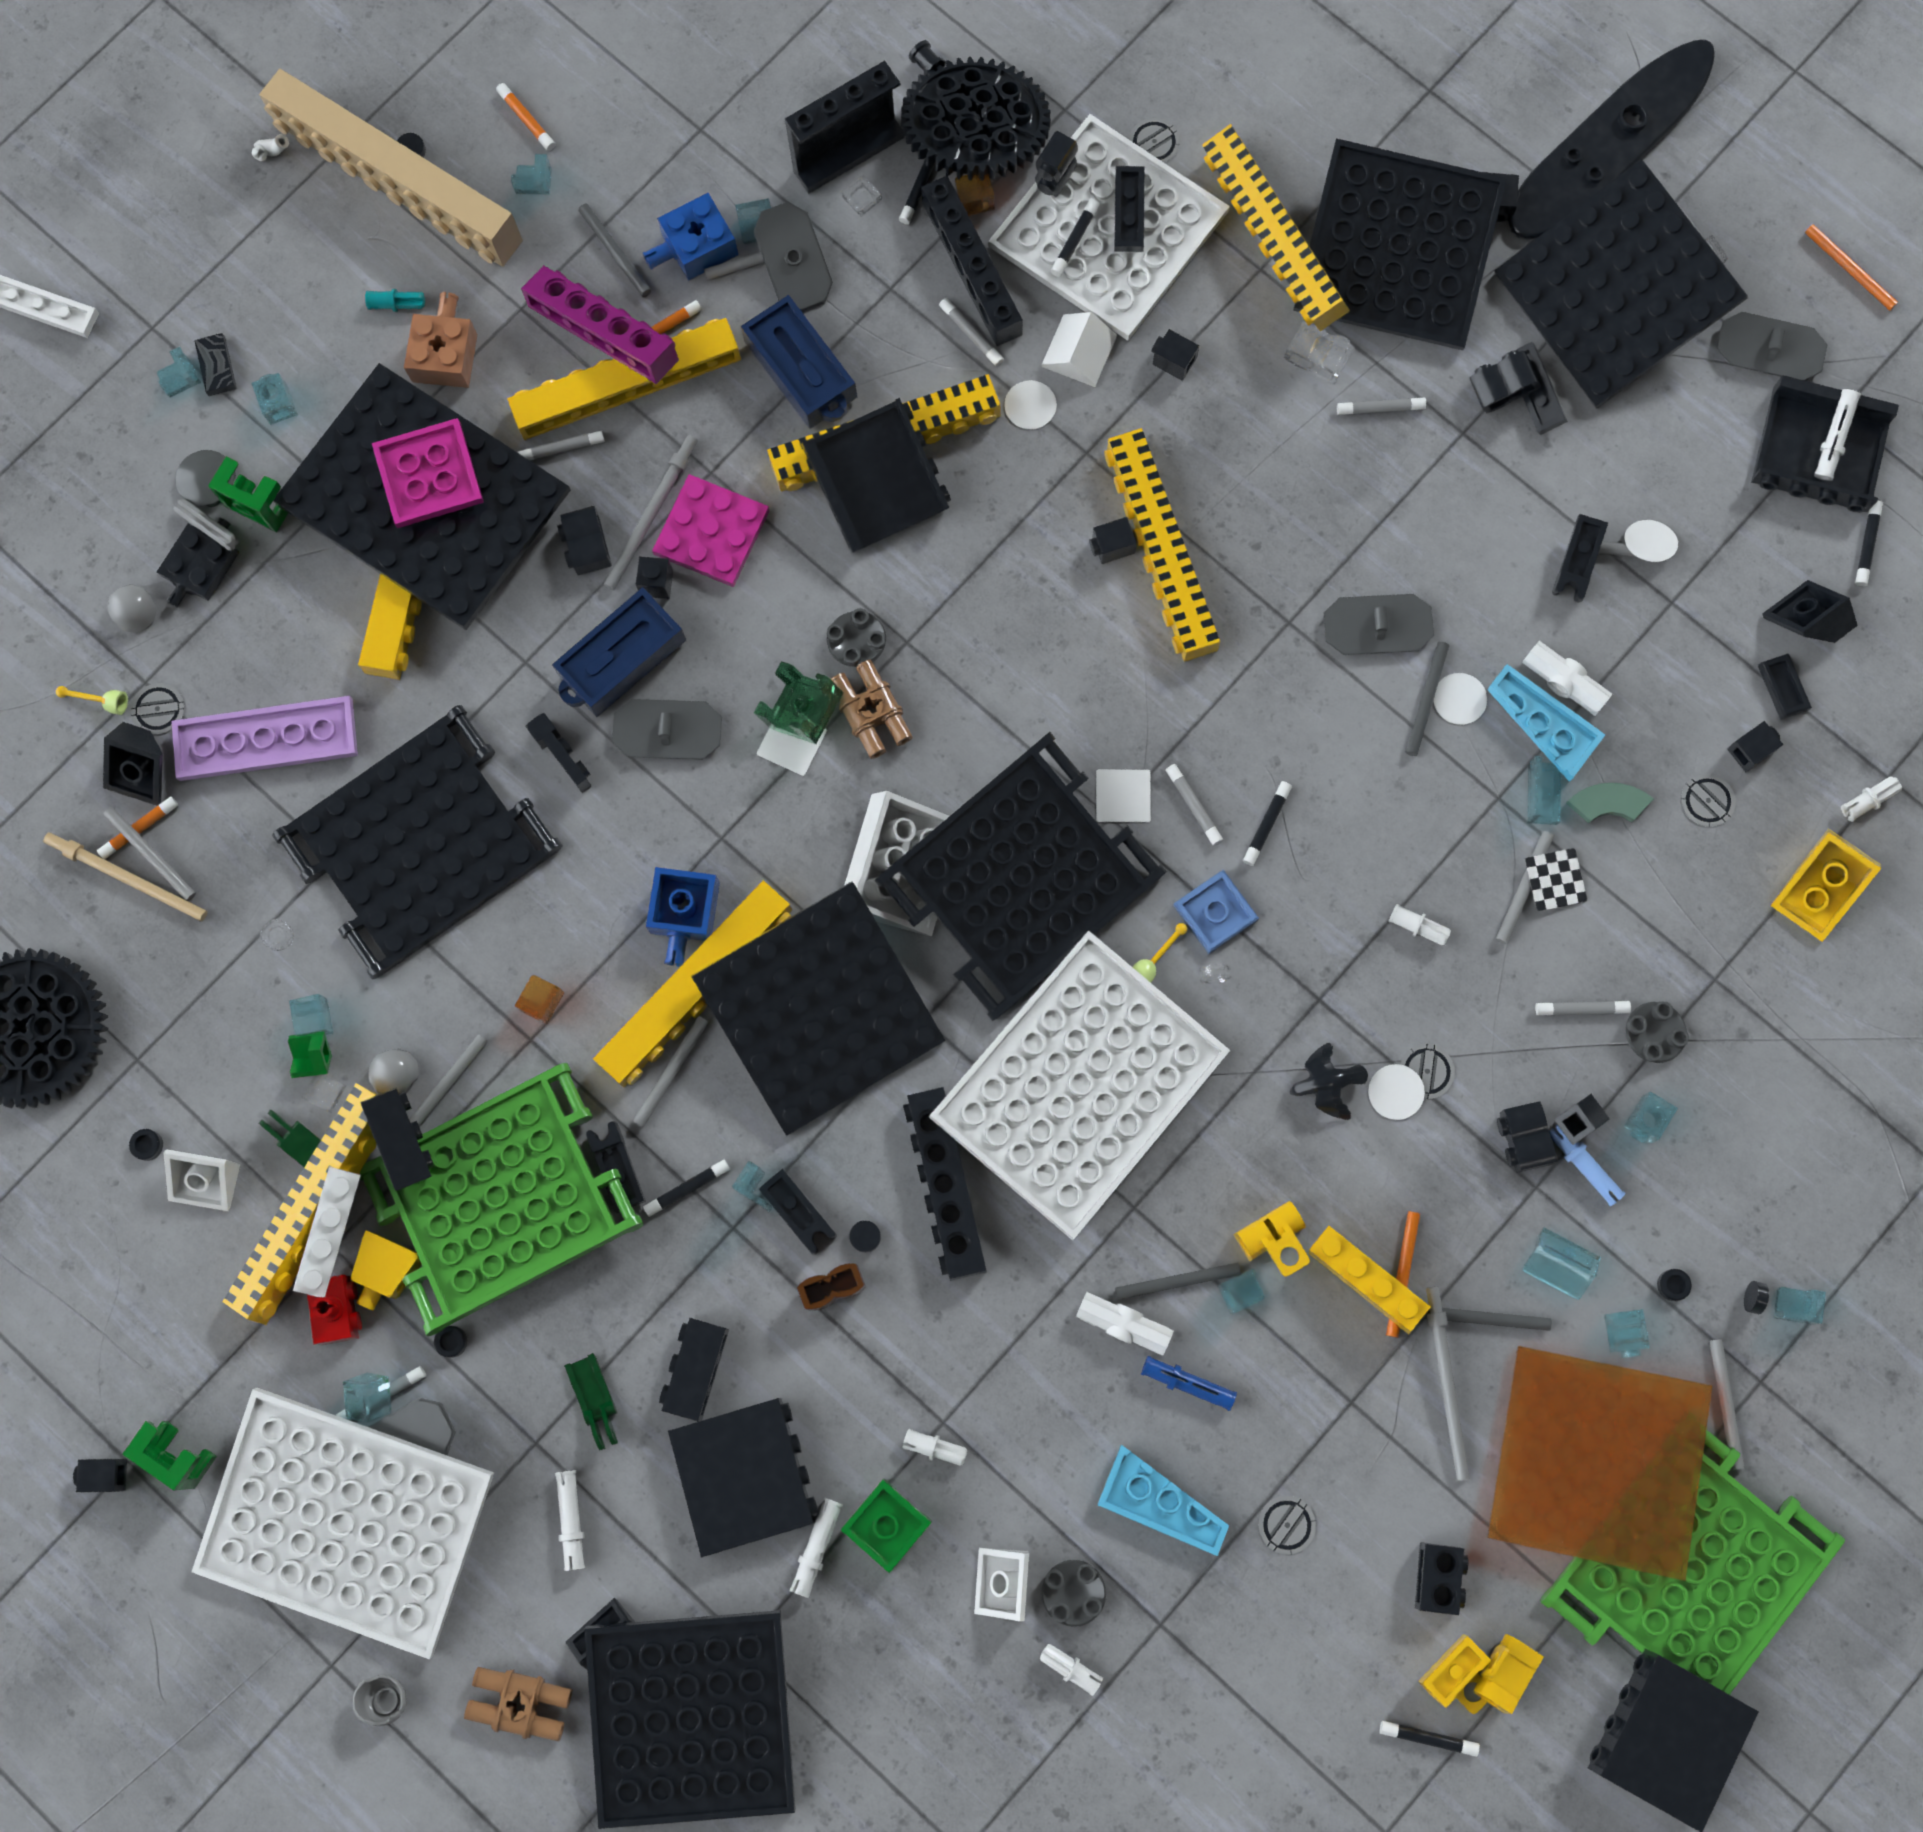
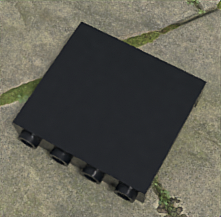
[785,60,905,194]
[1751,375,1899,513]
[801,398,951,554]
[668,1398,819,1558]
[1588,1649,1759,1832]

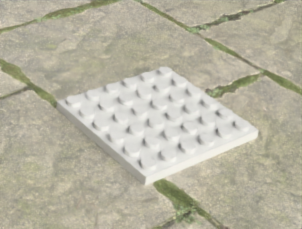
[988,114,1230,341]

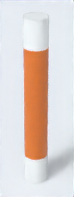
[496,83,556,151]
[651,300,702,335]
[97,796,179,860]

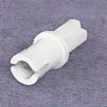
[1841,777,1902,822]
[1388,904,1451,945]
[903,1429,967,1466]
[1040,1644,1103,1696]

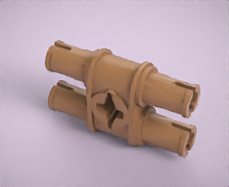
[830,660,913,759]
[464,1667,573,1742]

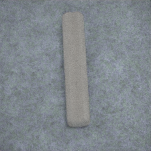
[174,499,239,550]

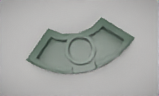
[1566,783,1654,823]

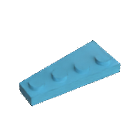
[1487,664,1605,782]
[1097,1445,1229,1556]

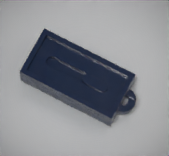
[741,295,858,429]
[552,587,686,717]

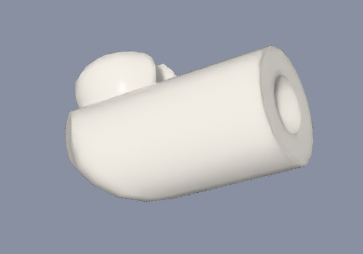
[252,134,289,161]

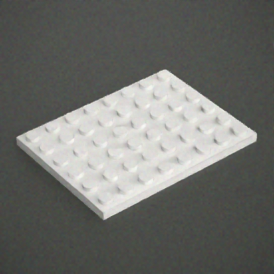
[929,931,1230,1240]
[192,1388,494,1659]

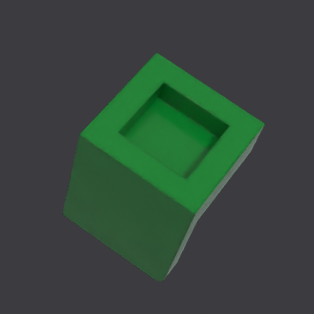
[288,1031,332,1078]

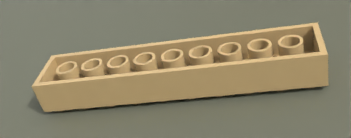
[259,68,523,267]

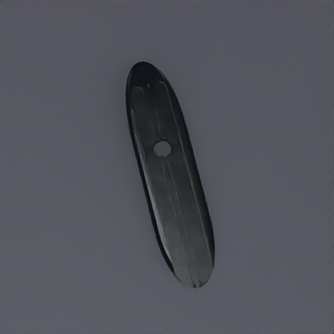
[1508,39,1715,239]

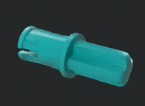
[365,289,425,312]

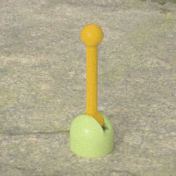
[56,686,128,715]
[1133,923,1188,983]

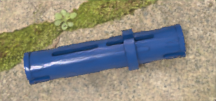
[1141,1356,1237,1411]

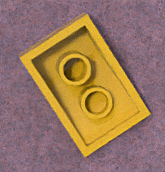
[1771,828,1882,942]

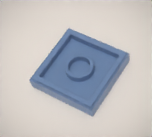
[1173,870,1259,954]

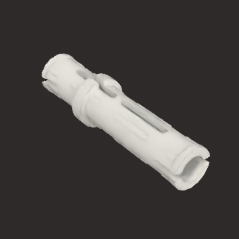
[1814,389,1861,481]
[555,1470,585,1571]
[789,1497,843,1598]

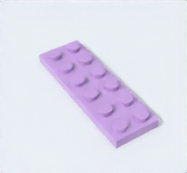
[171,696,358,781]

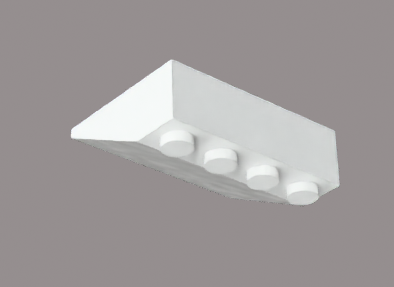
[845,791,949,936]

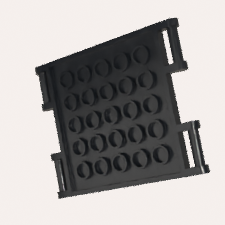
[272,705,563,979]
[874,732,1167,1021]

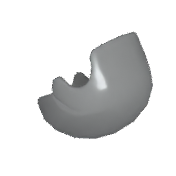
[107,584,157,633]
[368,1048,419,1094]
[352,1674,407,1726]

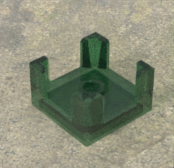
[754,661,844,744]

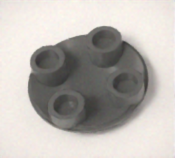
[176,450,236,507]
[827,608,886,667]
[1626,1001,1689,1063]
[1042,1560,1106,1627]

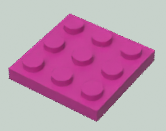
[372,418,484,528]
[652,474,770,587]

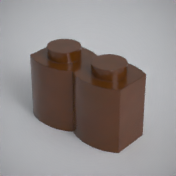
[797,1263,866,1311]

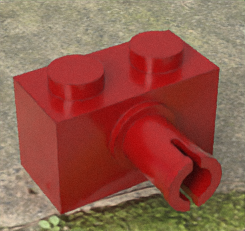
[307,1275,362,1345]

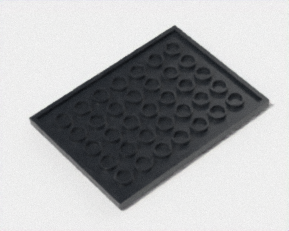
[273,363,571,630]

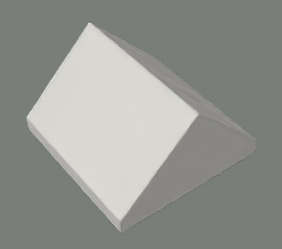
[1042,312,1117,387]
[163,1149,240,1211]
[974,1548,1029,1621]

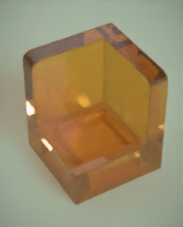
[955,174,995,216]
[515,975,564,1025]

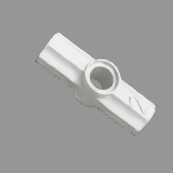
[1522,641,1612,716]
[1076,1292,1174,1356]

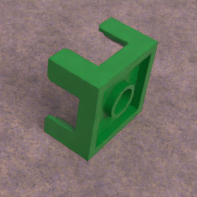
[208,456,288,533]
[122,1421,217,1491]
[841,1478,932,1573]

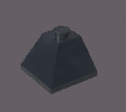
[1762,580,1858,643]
[103,722,163,806]

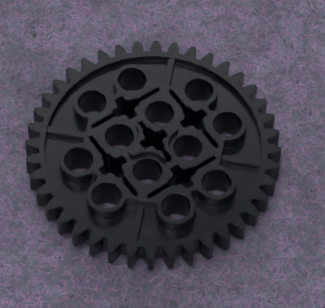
[901,57,1051,181]
[0,948,108,1109]

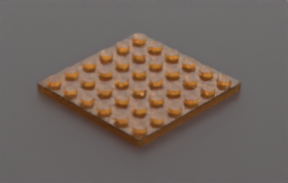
[1487,1346,1712,1581]

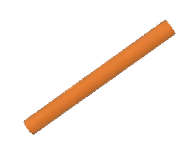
[1805,224,1898,311]
[1386,1211,1420,1338]

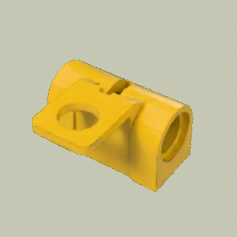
[1233,1201,1310,1277]
[1418,1634,1492,1714]
[1473,1634,1544,1714]

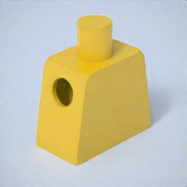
[351,1230,422,1311]

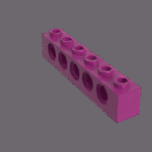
[521,265,679,384]

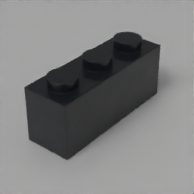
[360,1087,435,1191]
[659,1318,729,1422]

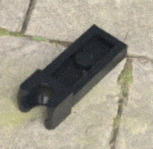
[1552,514,1608,602]
[525,713,591,793]
[586,1121,646,1213]
[758,1169,837,1255]

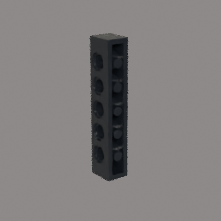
[921,176,1023,347]
[903,1087,987,1281]

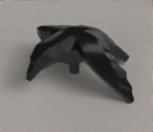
[1290,1043,1368,1120]

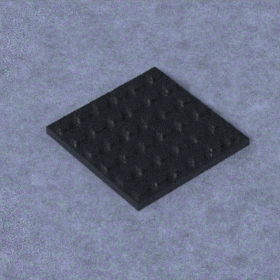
[1293,138,1507,351]
[1494,159,1748,409]
[691,881,946,1136]
[585,1610,796,1829]

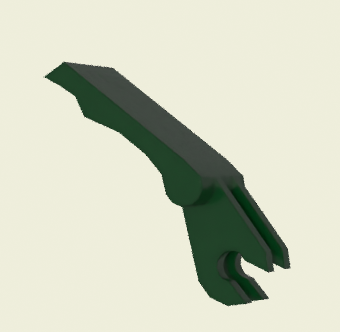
[258,1110,321,1167]
[564,1353,618,1451]

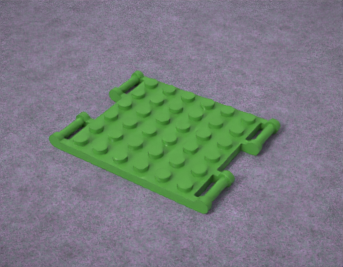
[360,1063,644,1336]
[1540,1411,1845,1695]

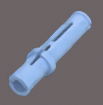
[1549,1125,1626,1206]

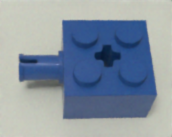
[643,193,739,281]
[646,867,720,967]

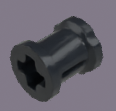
[909,40,946,76]

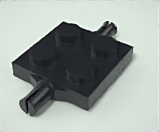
[157,518,239,608]

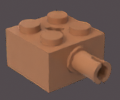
[404,292,478,388]

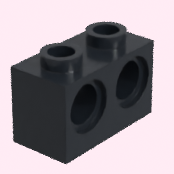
[1415,1542,1469,1615]

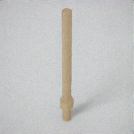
[43,832,207,922]

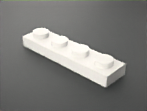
[0,275,99,338]
[293,1167,361,1297]

